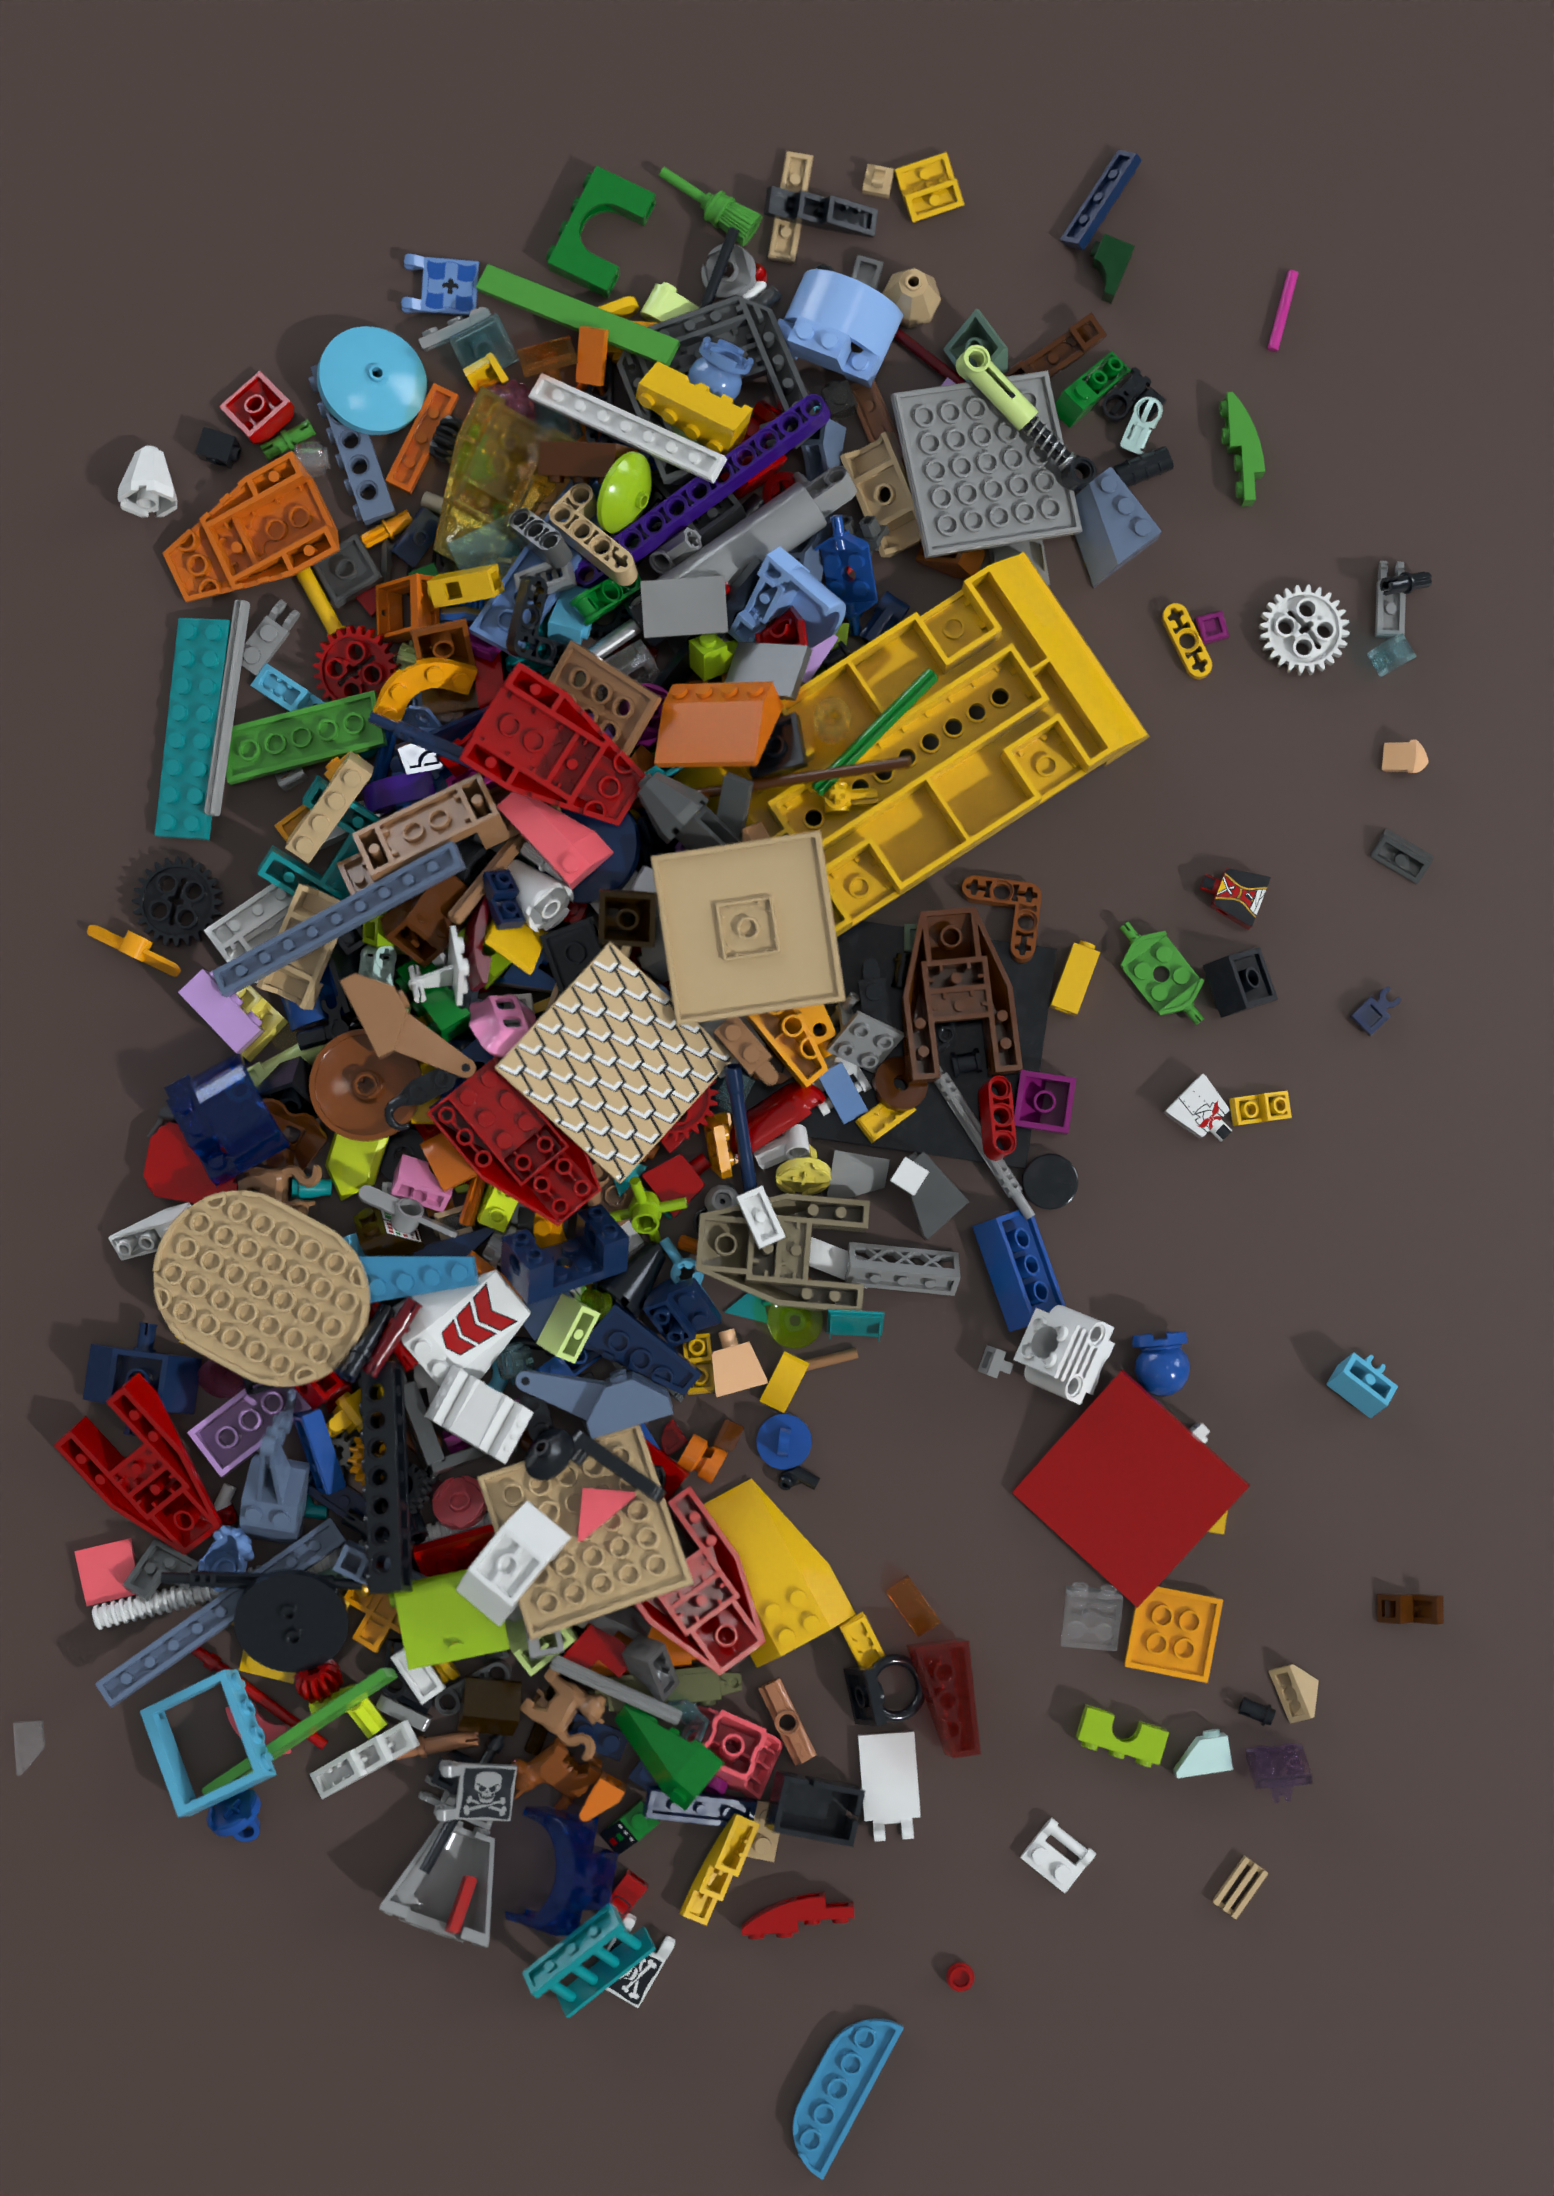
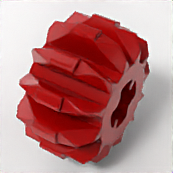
[294,1659,344,1704]

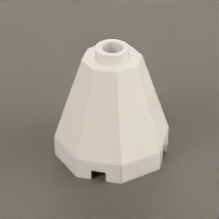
[118,446,177,517]

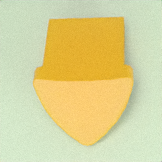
[462,352,509,394]

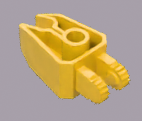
[326,1386,384,1438]

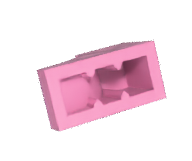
[390,1154,453,1212]

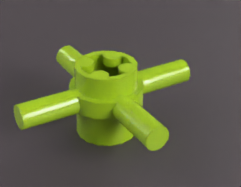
[609,1177,688,1243]

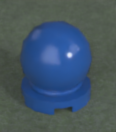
[1132,1331,1191,1397]

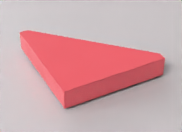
[578,1488,636,1542]

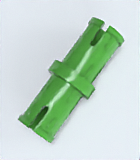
[260,419,316,461]

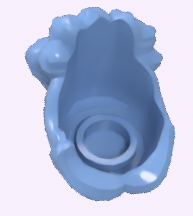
[198,1525,254,1592]

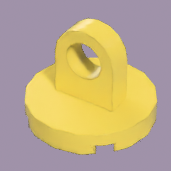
[776,1144,831,1195]

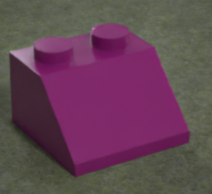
[1014,1070,1077,1135]

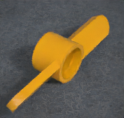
[87,925,181,977]

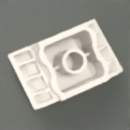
[425,1365,533,1464]

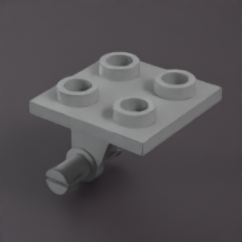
[826,992,904,1073]

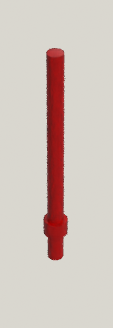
[191,1646,328,1750]

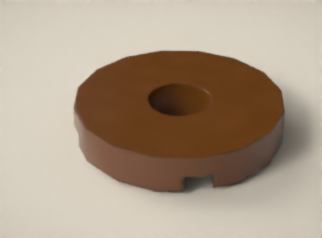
[872,1056,928,1112]

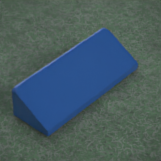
[293,1409,346,1495]

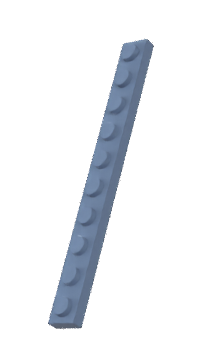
[212,841,466,997]
[95,1518,347,1708]

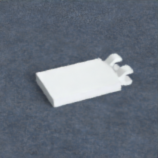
[858,1731,921,1842]

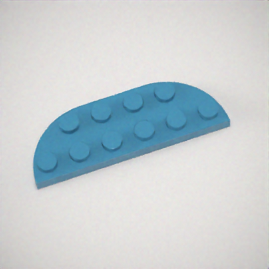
[793,2018,904,2180]

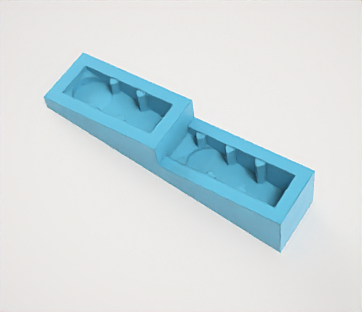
[250,663,325,712]

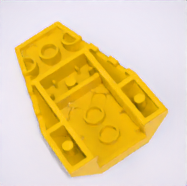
[703,1478,856,1668]

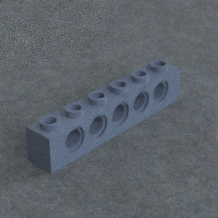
[309,365,397,528]

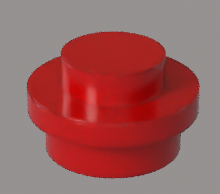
[946,1962,975,1992]

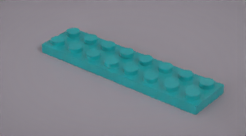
[154,618,231,840]

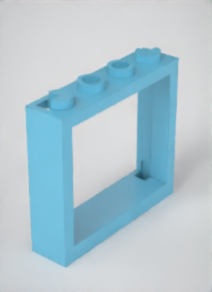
[140,1669,277,1817]

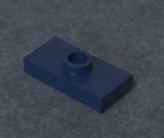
[390,507,446,568]

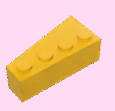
[635,361,753,456]

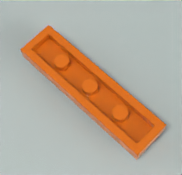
[385,383,459,495]

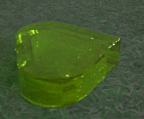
[581,1289,612,1324]

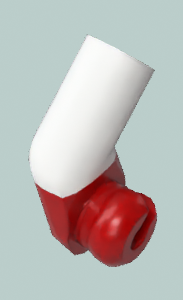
[741,263,767,300]
[214,1483,238,1526]

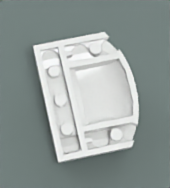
[204,884,294,983]

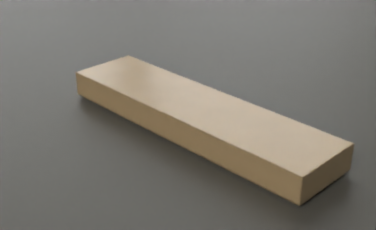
[768,151,813,264]

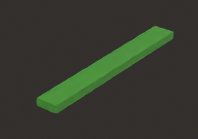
[476,264,680,367]
[201,1668,398,1795]

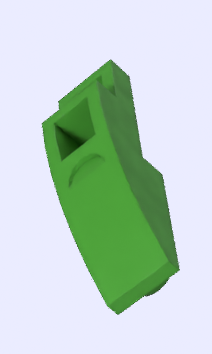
[1220,392,1265,507]

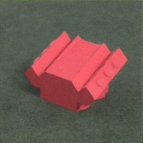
[683,1706,784,1800]

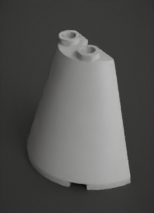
[379,1821,495,1948]

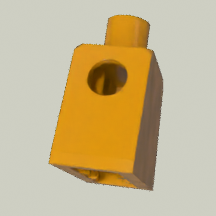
[799,1004,837,1058]

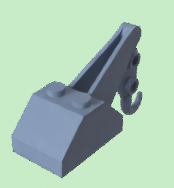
[239,1387,310,1545]

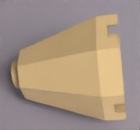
[882,268,941,329]

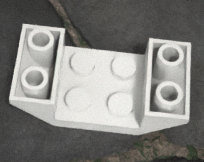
[456,1501,571,1627]

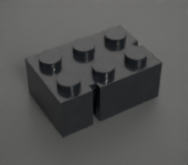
[764,1770,865,1847]

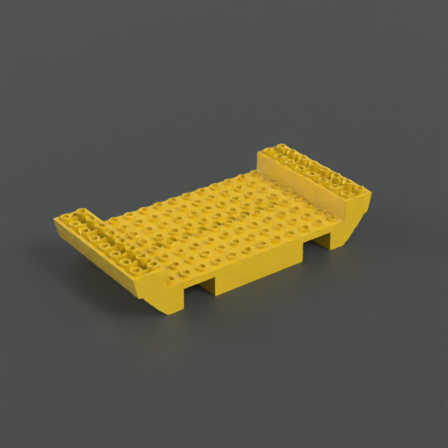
[672,552,1150,937]

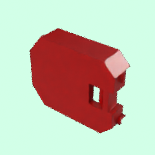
[143,1122,247,1203]

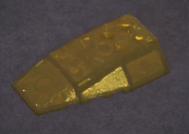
[433,386,577,569]

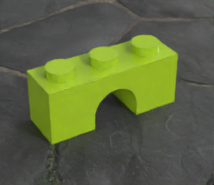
[1076,1704,1169,1767]

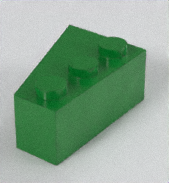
[395,960,470,1042]

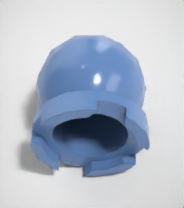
[688,337,754,402]

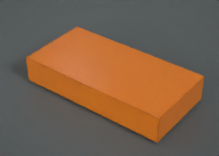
[575,325,609,386]

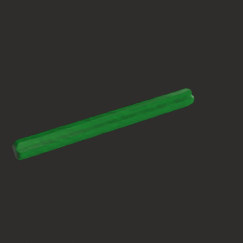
[812,668,938,796]

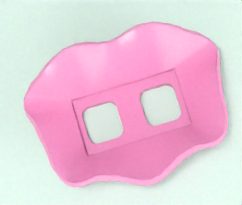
[469,993,536,1057]

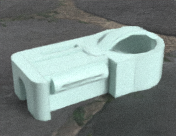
[1120,397,1163,455]

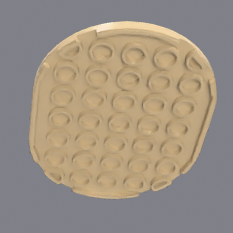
[153,1190,370,1387]

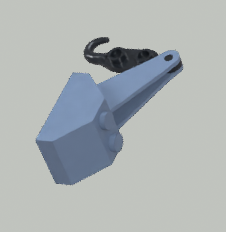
[516,1368,673,1461]

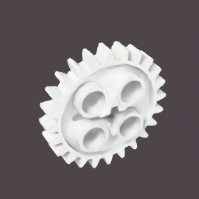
[1259,585,1350,675]

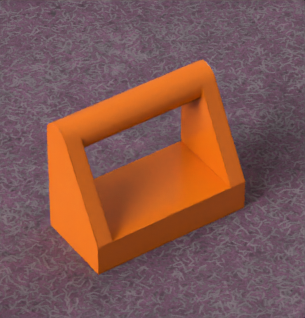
[579,1770,627,1822]

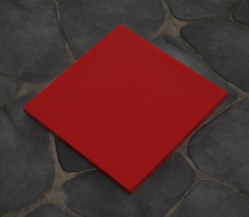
[1012,1370,1250,1608]

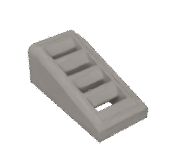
[513,561,577,595]

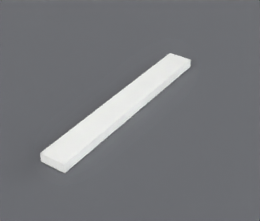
[528,373,727,484]

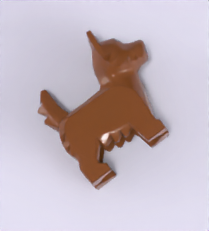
[508,1736,602,1811]

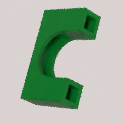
[546,165,656,299]

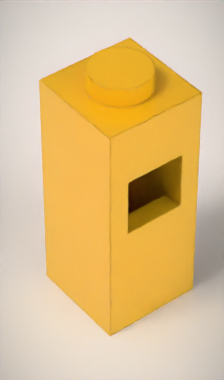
[427,563,505,608]
[1049,940,1100,1017]

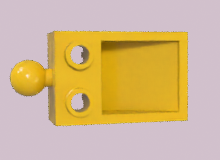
[484,914,549,975]

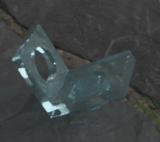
[666,1699,710,1743]

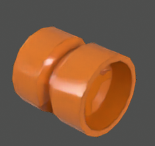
[677,1433,728,1484]

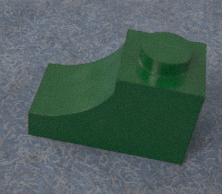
[1090,234,1135,304]

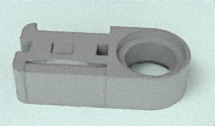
[375,1693,433,1732]

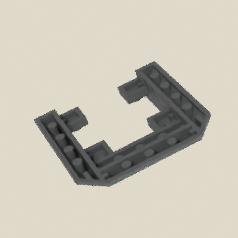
[616,295,816,486]

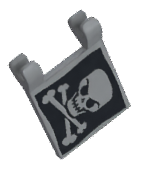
[434,1760,517,1821]

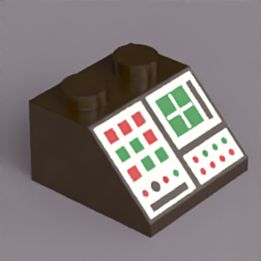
[353,1207,425,1256]

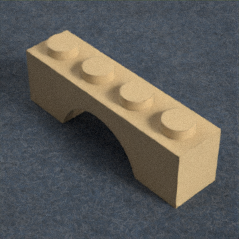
[285,751,374,864]

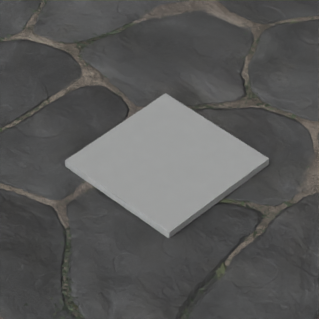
[890,371,1083,558]

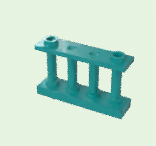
[522,1903,656,2018]

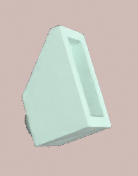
[1173,1729,1233,1778]

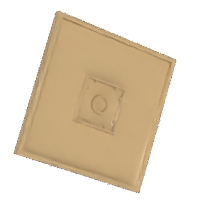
[651,830,846,1026]

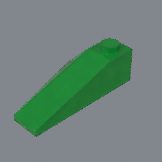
[614,1703,724,1811]

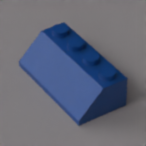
[972,1210,1066,1332]

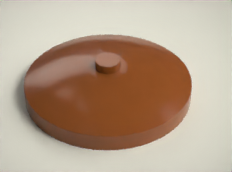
[309,1029,422,1142]

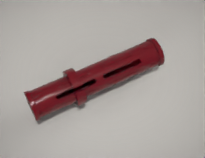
[362,1296,423,1378]

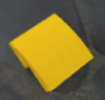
[894,152,964,223]

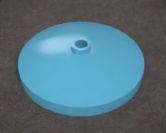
[317,326,427,435]

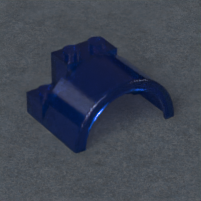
[164,1053,290,1186]

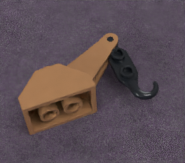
[340,973,476,1130]

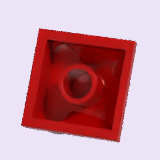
[219,371,294,444]

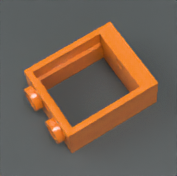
[376,573,440,643]

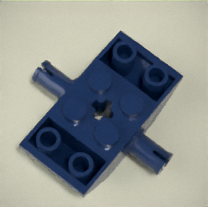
[83,1322,202,1436]

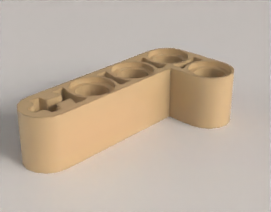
[549,483,638,586]

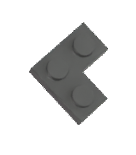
[123,1539,199,1601]

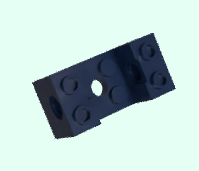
[501,1204,629,1305]

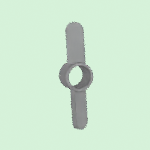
[358,1185,458,1238]

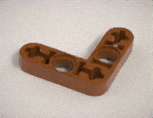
[961,875,1042,963]

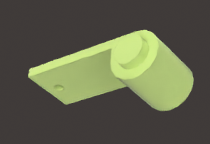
[640,282,699,323]

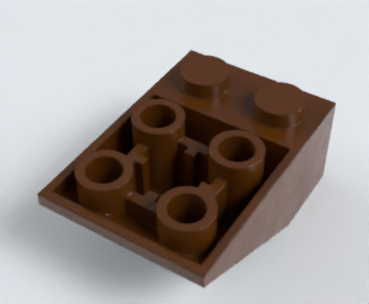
[380,875,471,968]

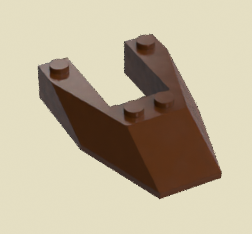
[902,907,1023,1085]

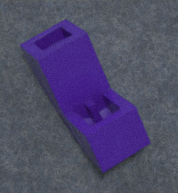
[362,771,435,814]

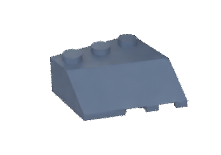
[1074,467,1162,588]

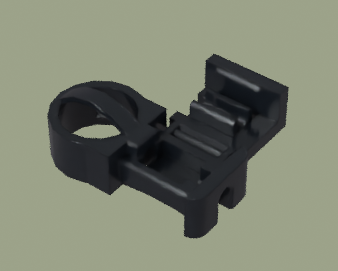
[1101,367,1166,423]

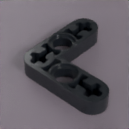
[506,576,568,669]

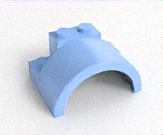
[778,269,903,388]
[728,546,846,648]

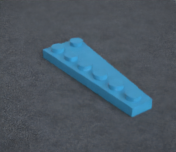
[359,1256,479,1303]

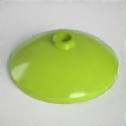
[597,451,652,534]

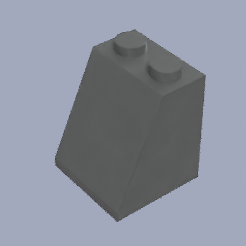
[907,1151,969,1241]

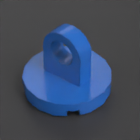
[756,1414,812,1470]
[206,1789,261,1842]

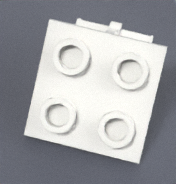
[408,926,469,1006]

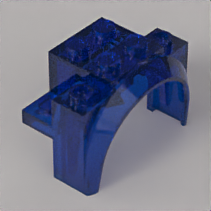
[505,1806,618,1937]

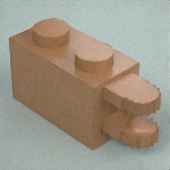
[713,1017,779,1086]

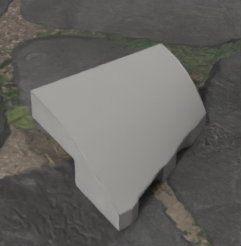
[826,1150,890,1199]

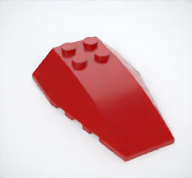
[459,662,646,826]

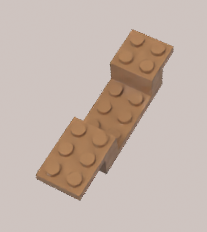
[336,773,561,895]

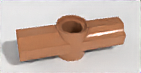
[758,1677,817,1766]

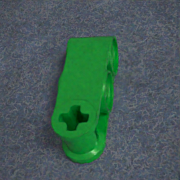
[569,575,641,627]

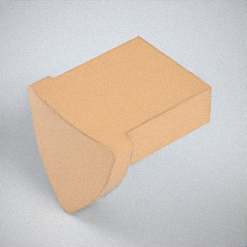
[1382,740,1428,773]

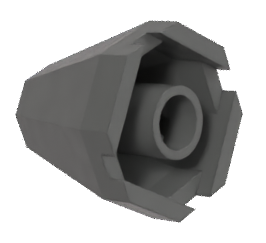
[637,772,709,844]

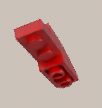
[741,1892,855,1939]

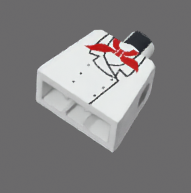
[1163,1074,1232,1142]

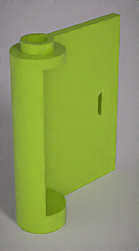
[389,1569,510,1670]

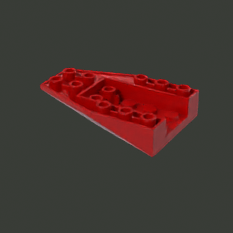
[426,1056,602,1226]

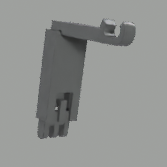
[403,1371,518,1478]

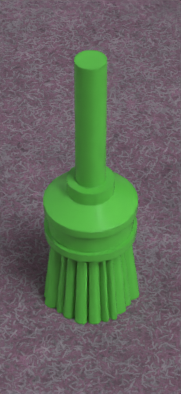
[659,167,763,247]

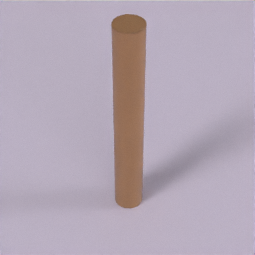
[775,1347,858,1371]

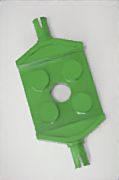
[1119,921,1205,1026]

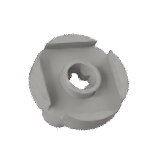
[701,244,756,300]

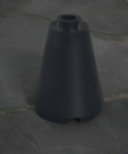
[592,1241,666,1318]

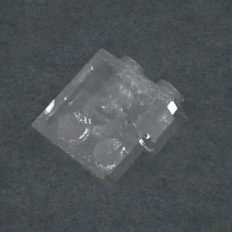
[1060,1582,1123,1651]

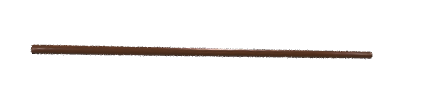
[629,756,912,810]

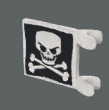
[606,1913,676,2008]

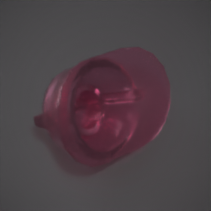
[197,1359,245,1398]

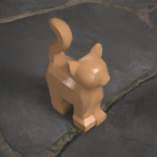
[238,1164,322,1216]
[520,1668,606,1761]

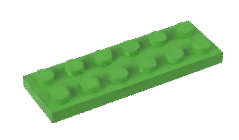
[226,690,388,785]

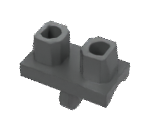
[842,516,890,556]

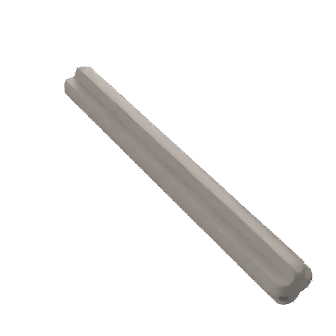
[550,1655,682,1725]

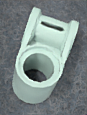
[359,944,397,986]

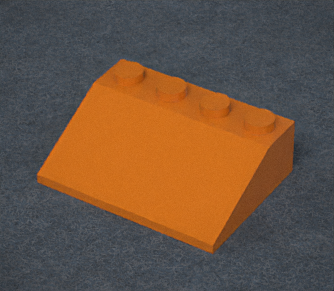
[654,681,783,767]

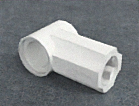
[754,1124,810,1170]

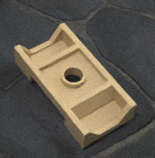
[840,431,921,557]
[256,884,342,1010]

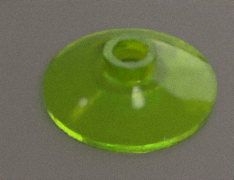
[767,1304,823,1349]

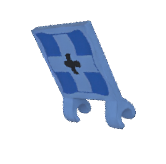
[401,254,479,316]

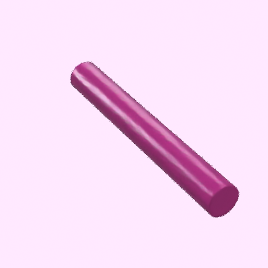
[1267,270,1298,352]

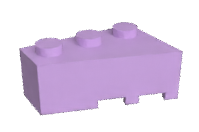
[178,969,264,1054]

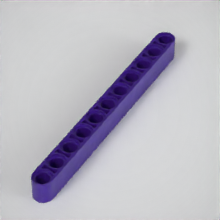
[574,394,830,589]

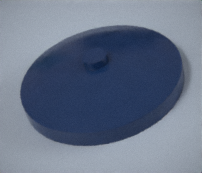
[535,807,641,904]

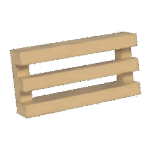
[1212,1855,1269,1919]

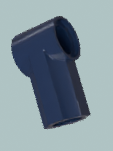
[859,591,910,644]

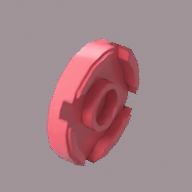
[432,1476,487,1530]

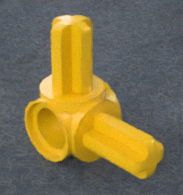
[823,782,878,815]

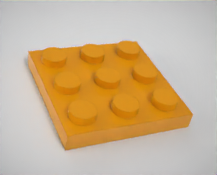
[1124,1586,1223,1683]

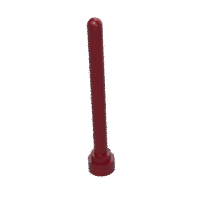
[894,328,966,384]

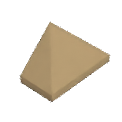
[1268,1664,1319,1724]

